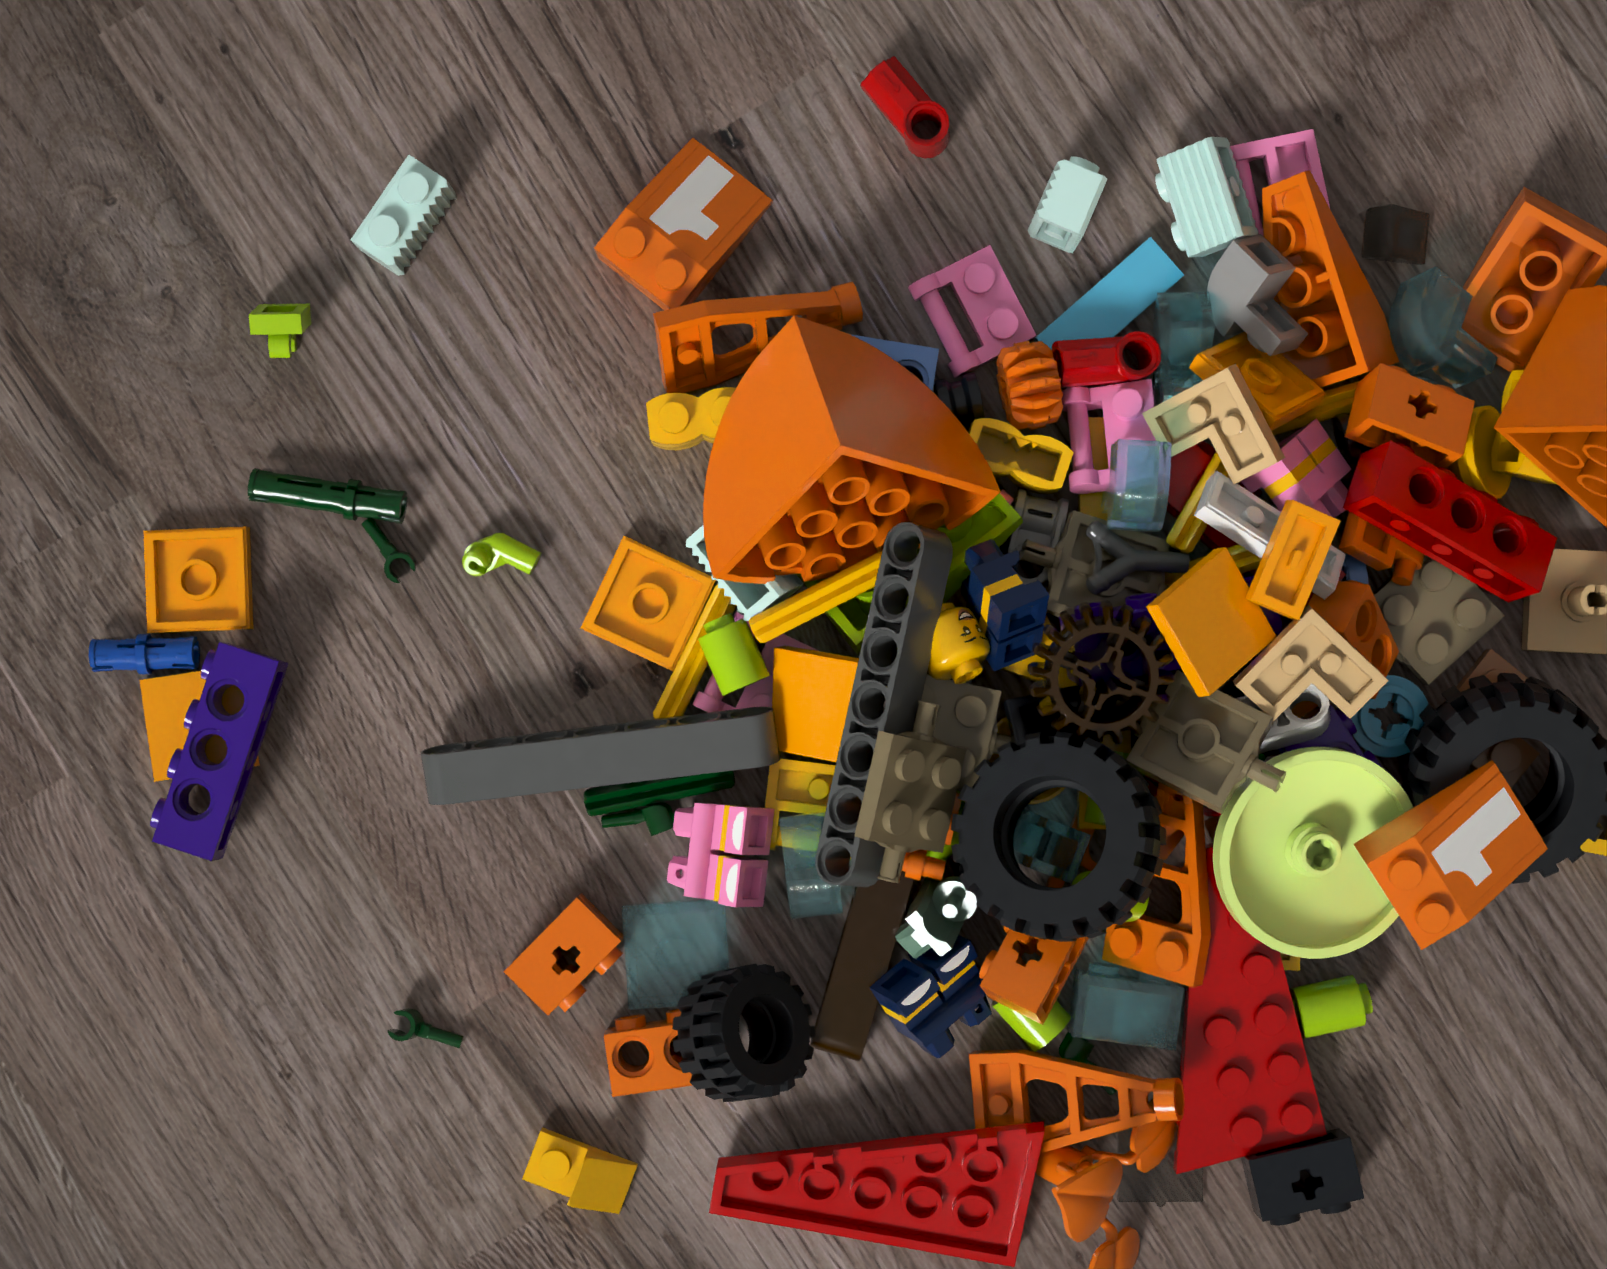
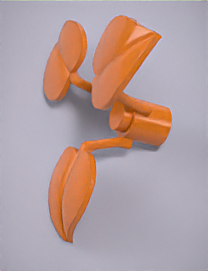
[1036,1099,1178,1269]

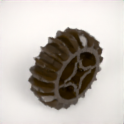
[1027,600,1175,745]

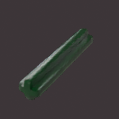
[583,771,735,816]

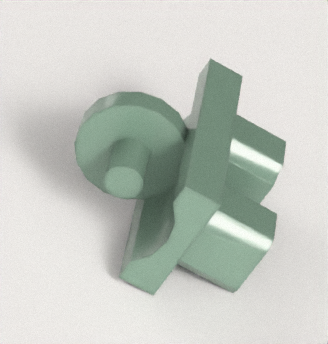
[895,874,978,959]

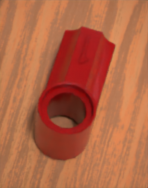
[860,56,950,159]
[1052,331,1161,388]

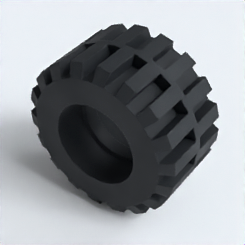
[672,964,815,1102]

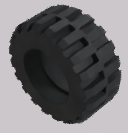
[1399,673,1607,884]
[951,731,1166,942]

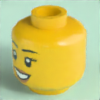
[928,603,991,684]

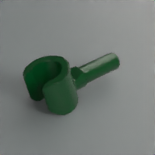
[361,518,416,583]
[601,802,674,836]
[388,1008,463,1048]
[1059,1031,1117,1095]

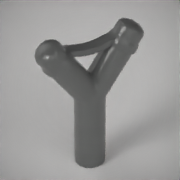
[1086,520,1190,595]

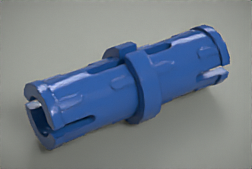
[89,634,200,674]

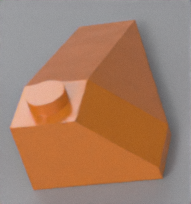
[1262,170,1399,388]

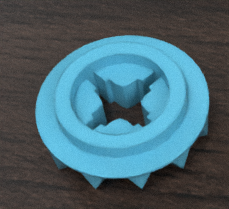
[1351,675,1428,757]

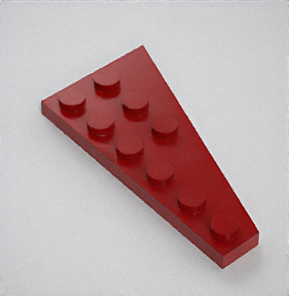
[1173,842,1327,1174]
[709,1121,1045,1267]

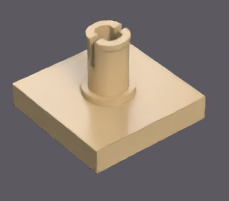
[1521,549,1607,655]

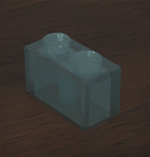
[1067,962,1184,1051]

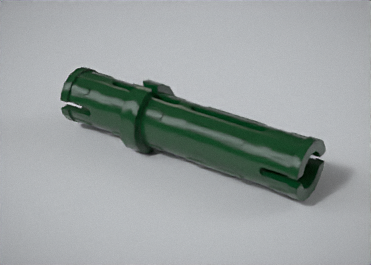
[248,468,407,524]

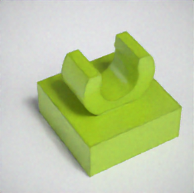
[249,303,312,358]

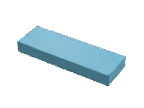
[1034,237,1184,350]

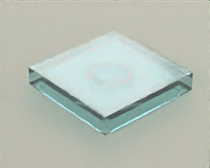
[622,899,730,1010]

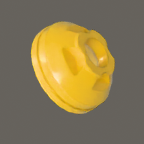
[1446,405,1512,499]

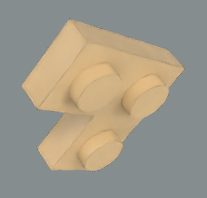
[1142,363,1285,484]
[1233,605,1389,721]

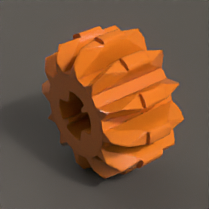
[996,341,1063,430]

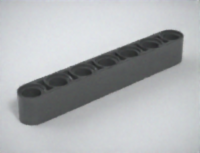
[815,522,953,887]
[421,707,780,805]

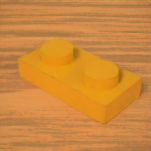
[1245,500,1341,620]

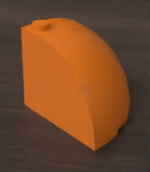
[1494,285,1607,528]
[703,315,1001,584]

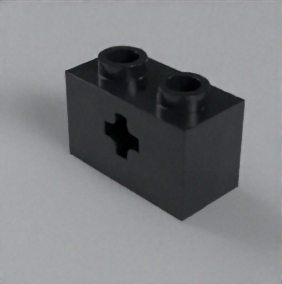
[1241,1128,1365,1226]

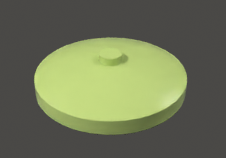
[1213,747,1414,959]

